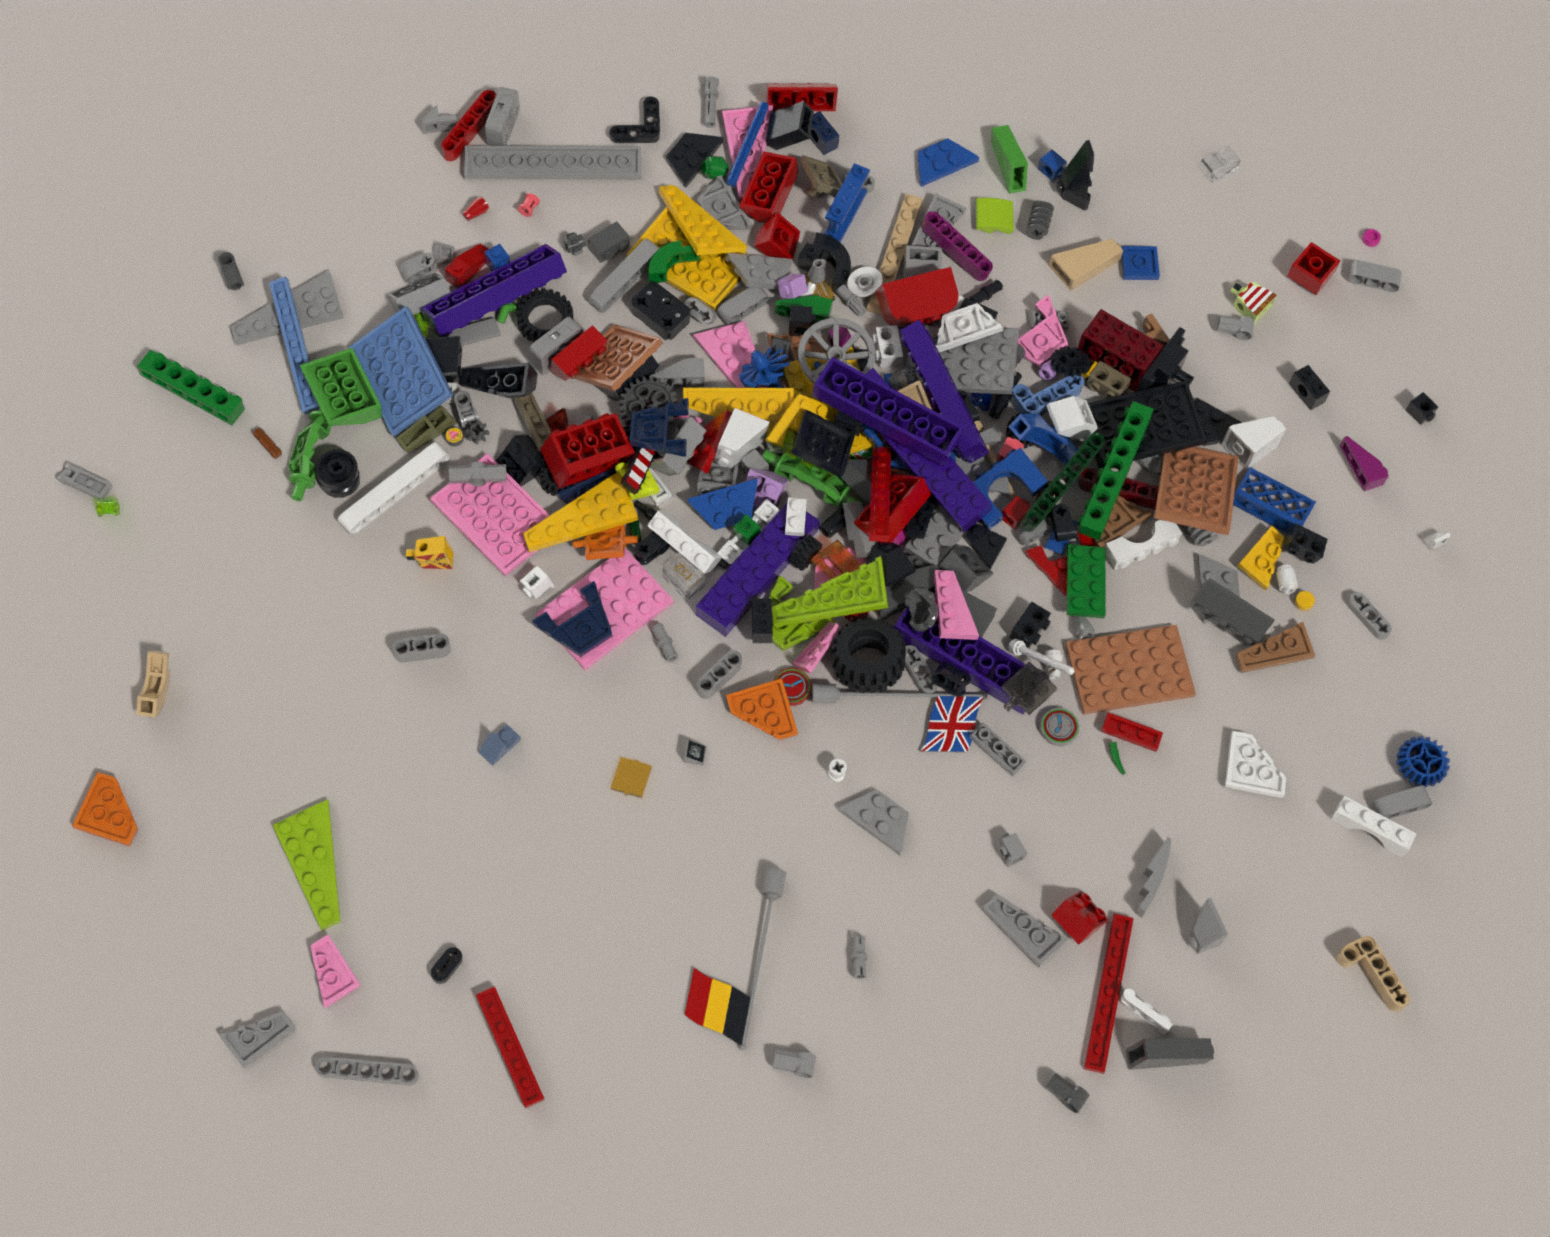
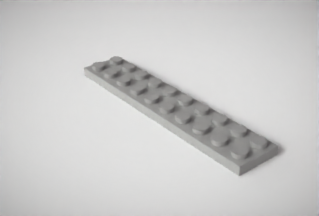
[464,145,641,179]

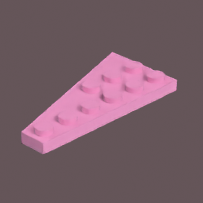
[722,105,773,201]
[693,321,769,388]

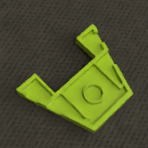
[769,575,835,651]

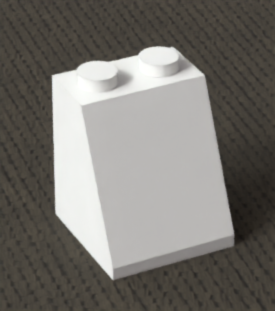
[714,408,769,468]
[1221,416,1286,470]

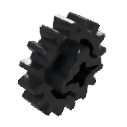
[1050,346,1091,377]

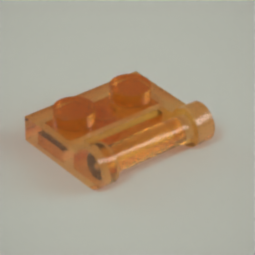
[811,539,861,580]

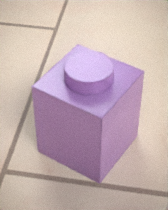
[777,274,808,299]

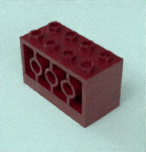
[1077,309,1163,392]

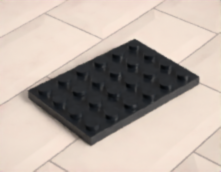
[1088,380,1207,469]

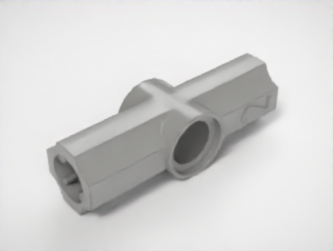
[449,462,507,486]

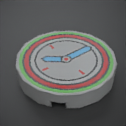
[1040,708,1079,746]

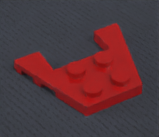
[1025,532,1095,596]

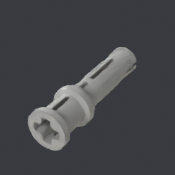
[703,76,719,128]

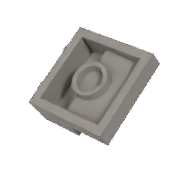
[697,460,739,494]

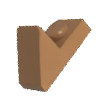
[1142,313,1169,351]

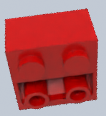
[1051,890,1109,945]

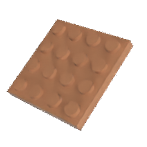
[574,324,663,392]

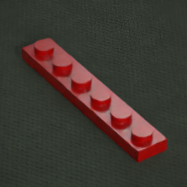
[476,986,545,1109]

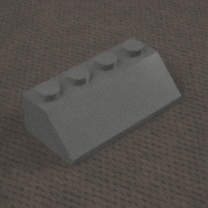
[1189,578,1275,646]

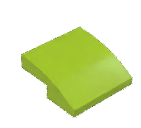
[975,198,1014,234]

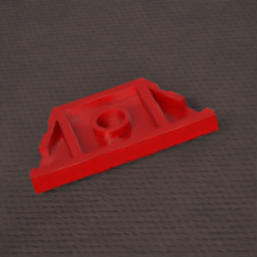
[687,410,732,474]

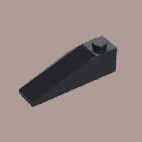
[1057,140,1094,210]
[460,363,538,398]

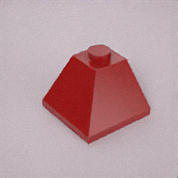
[754,212,801,259]

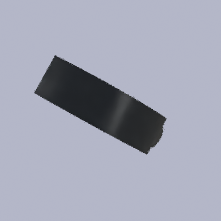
[813,232,851,293]

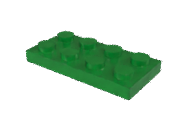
[1066,544,1106,619]

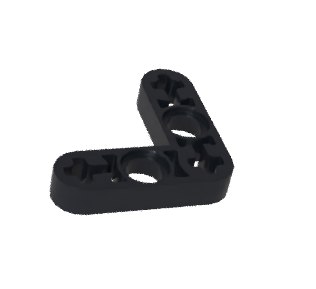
[609,96,660,143]

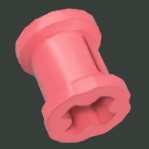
[518,193,540,217]

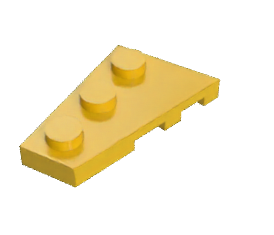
[1237,526,1284,590]

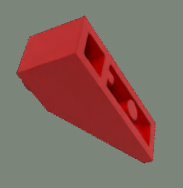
[445,243,489,288]

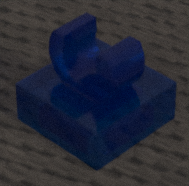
[971,393,992,411]

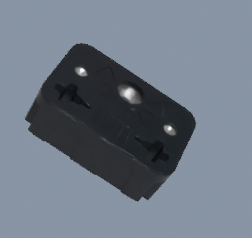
[631,281,690,340]

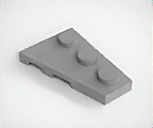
[219,1011,296,1069]

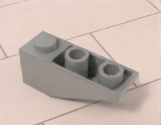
[649,358,705,388]

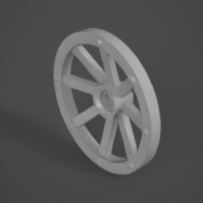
[798,318,876,384]

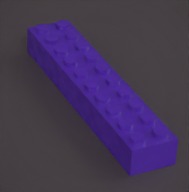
[866,368,993,533]

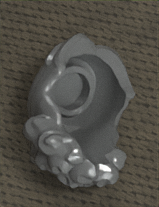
[904,587,938,632]

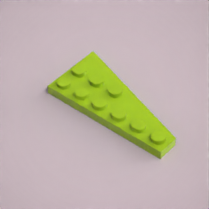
[772,556,888,627]
[273,799,341,931]

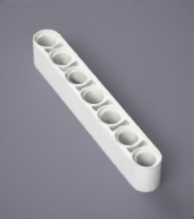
[338,442,450,535]

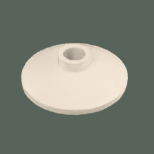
[847,267,883,297]

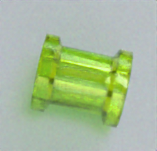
[96,499,120,517]

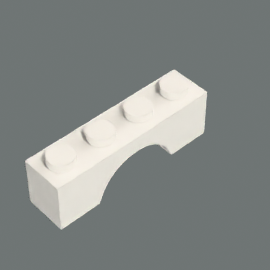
[647,510,722,573]
[1105,520,1182,570]
[1331,796,1417,857]

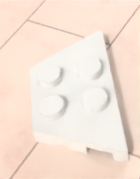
[936,303,1003,353]

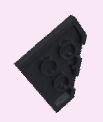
[1194,398,1242,446]

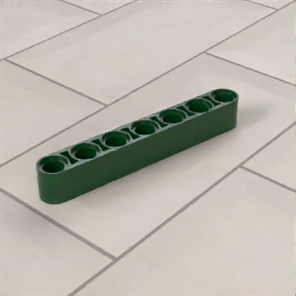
[1020,432,1105,532]

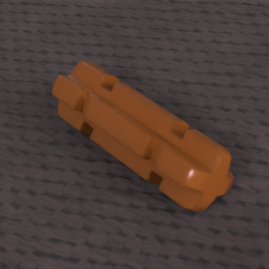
[253,428,282,459]

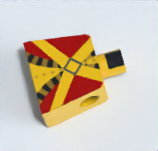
[406,536,454,569]

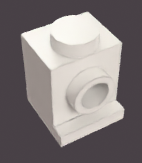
[520,566,554,599]

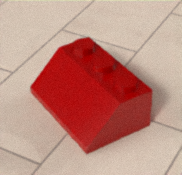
[550,325,608,381]

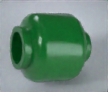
[702,156,729,179]

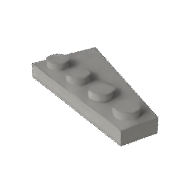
[982,894,1068,967]

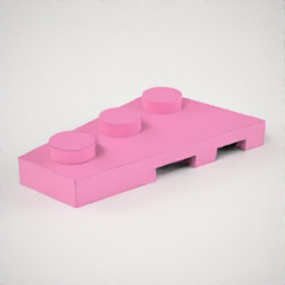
[791,621,841,673]

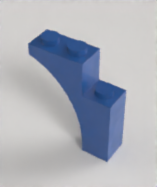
[1008,414,1082,465]

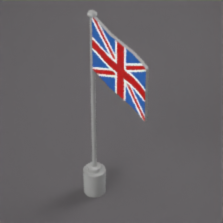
[811,683,987,753]

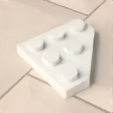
[1225,731,1286,798]

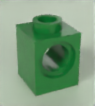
[733,514,761,547]

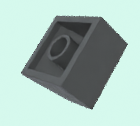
[939,547,994,592]

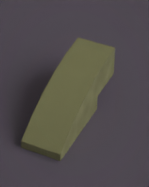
[396,405,457,453]

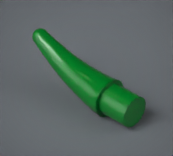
[1109,742,1126,775]

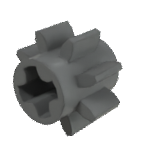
[564,232,586,255]
[466,420,489,445]

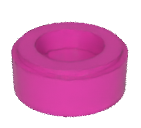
[1362,229,1381,247]

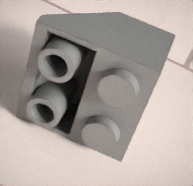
[903,245,942,279]

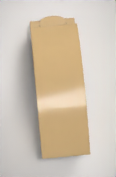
[136,650,170,718]

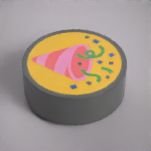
[445,427,464,446]

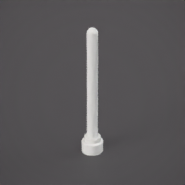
[1008,639,1074,675]

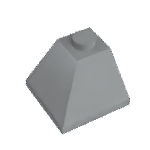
[1189,898,1228,954]

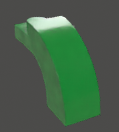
[649,240,700,283]

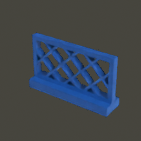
[1233,467,1316,532]

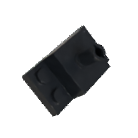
[1137,327,1195,392]

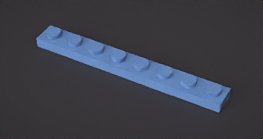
[269,276,320,414]

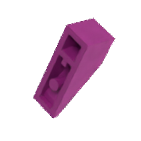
[1340,436,1389,491]

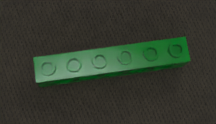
[137,350,245,426]

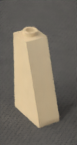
[1049,239,1123,291]

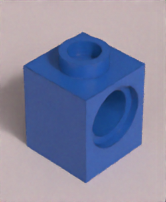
[1038,149,1067,182]

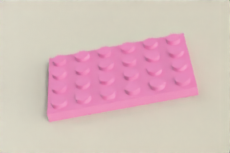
[430,453,550,577]
[536,548,674,671]

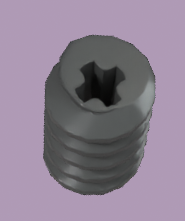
[1025,201,1054,240]

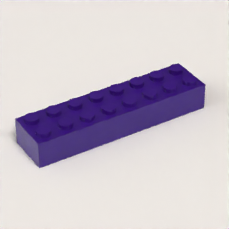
[420,244,567,337]
[900,319,989,463]
[812,357,964,466]
[695,503,820,637]
[894,607,1046,715]

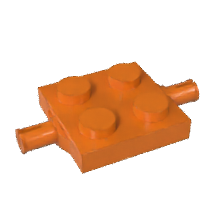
[573,525,638,560]

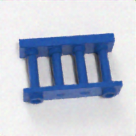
[824,163,870,242]

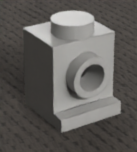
[998,833,1027,868]

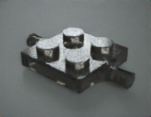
[1002,661,1057,715]

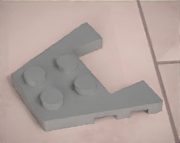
[954,425,1011,495]

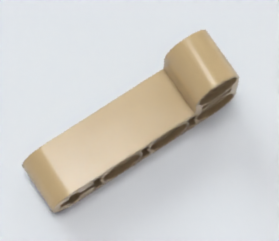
[1337,936,1410,1012]

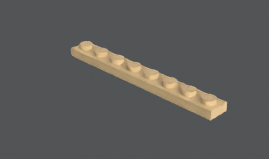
[867,194,923,315]

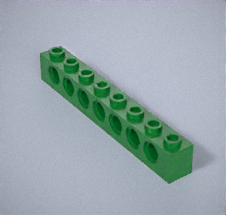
[1077,401,1154,541]

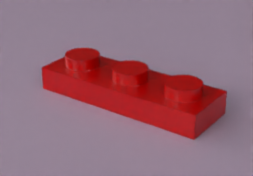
[1101,713,1163,752]

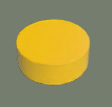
[1295,591,1315,611]

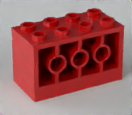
[540,413,635,489]

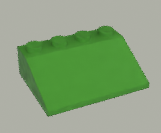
[300,348,382,426]

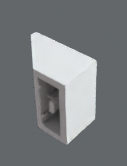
[1046,396,1098,442]

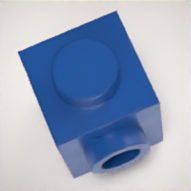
[484,243,510,271]

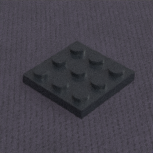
[791,409,855,478]

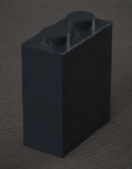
[766,101,814,150]

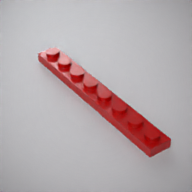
[869,447,891,542]

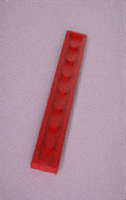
[1084,913,1134,1074]

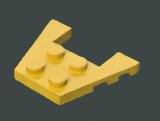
[765,394,833,446]

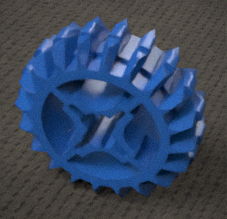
[1396,736,1450,787]

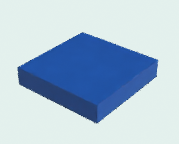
[1121,246,1160,280]

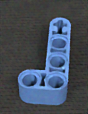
[1011,375,1084,416]

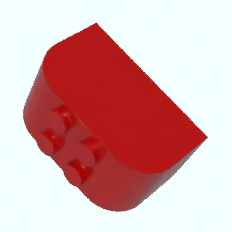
[875,267,959,328]

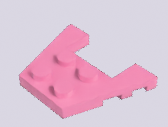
[1003,295,1068,367]

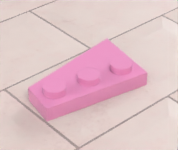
[310,935,361,1009]

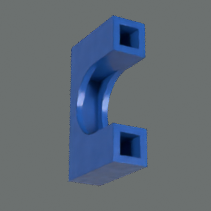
[973,448,1048,530]

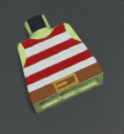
[1231,282,1277,324]

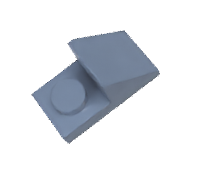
[479,724,521,766]

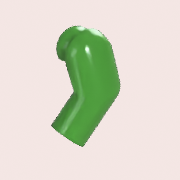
[497,302,518,324]

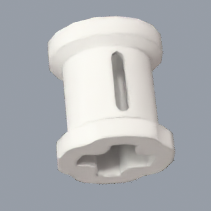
[828,759,847,782]

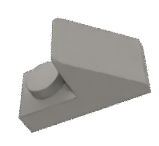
[421,105,457,134]

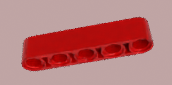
[441,90,496,162]

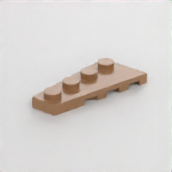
[1236,622,1315,673]

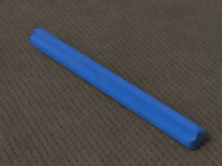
[727,101,769,187]

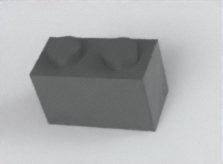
[588,221,630,263]

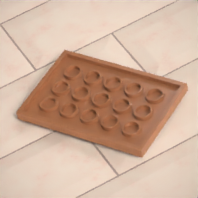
[1154,447,1239,535]
[1065,625,1196,715]

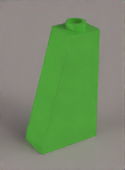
[991,125,1028,194]

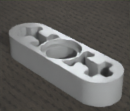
[1347,592,1392,640]
[905,645,938,693]

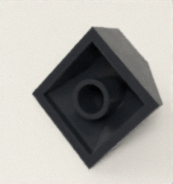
[866,542,915,587]

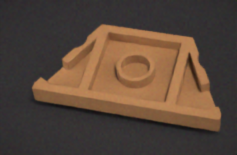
[1091,496,1153,548]

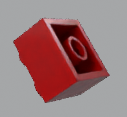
[1287,242,1340,295]

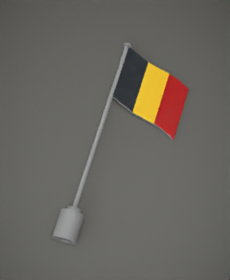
[685,868,786,1051]

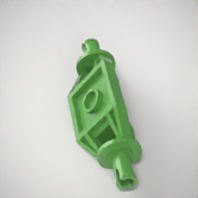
[288,409,331,502]
[762,449,864,509]

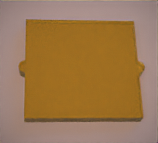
[611,757,652,798]

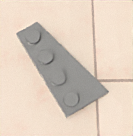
[911,193,967,247]

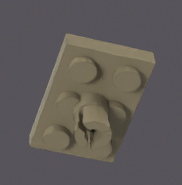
[799,155,842,198]

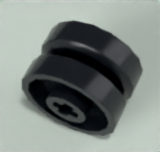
[316,449,360,498]

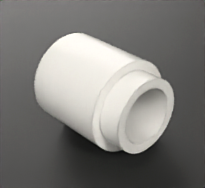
[1276,565,1298,594]

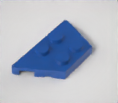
[917,138,979,187]
[687,478,758,530]

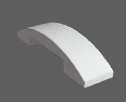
[717,499,780,565]

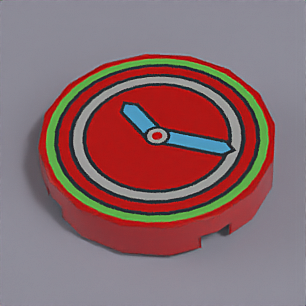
[773,668,811,706]

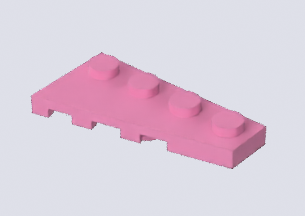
[933,570,979,640]

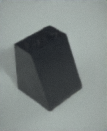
[425,336,462,383]

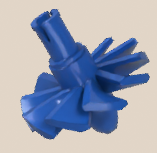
[739,348,790,388]

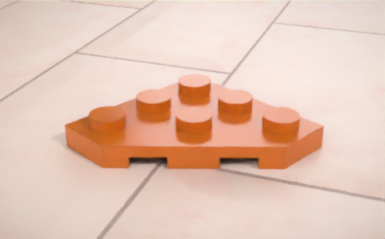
[726,678,799,740]
[72,772,138,847]

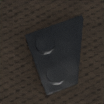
[965,523,1007,570]

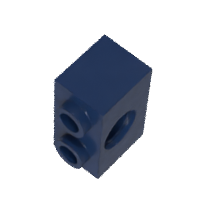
[809,111,840,155]

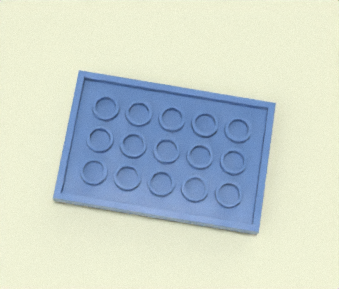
[349,306,454,436]

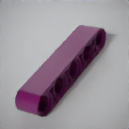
[921,211,993,281]

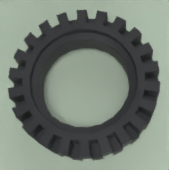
[517,289,574,342]

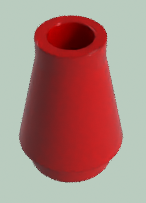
[462,197,490,221]

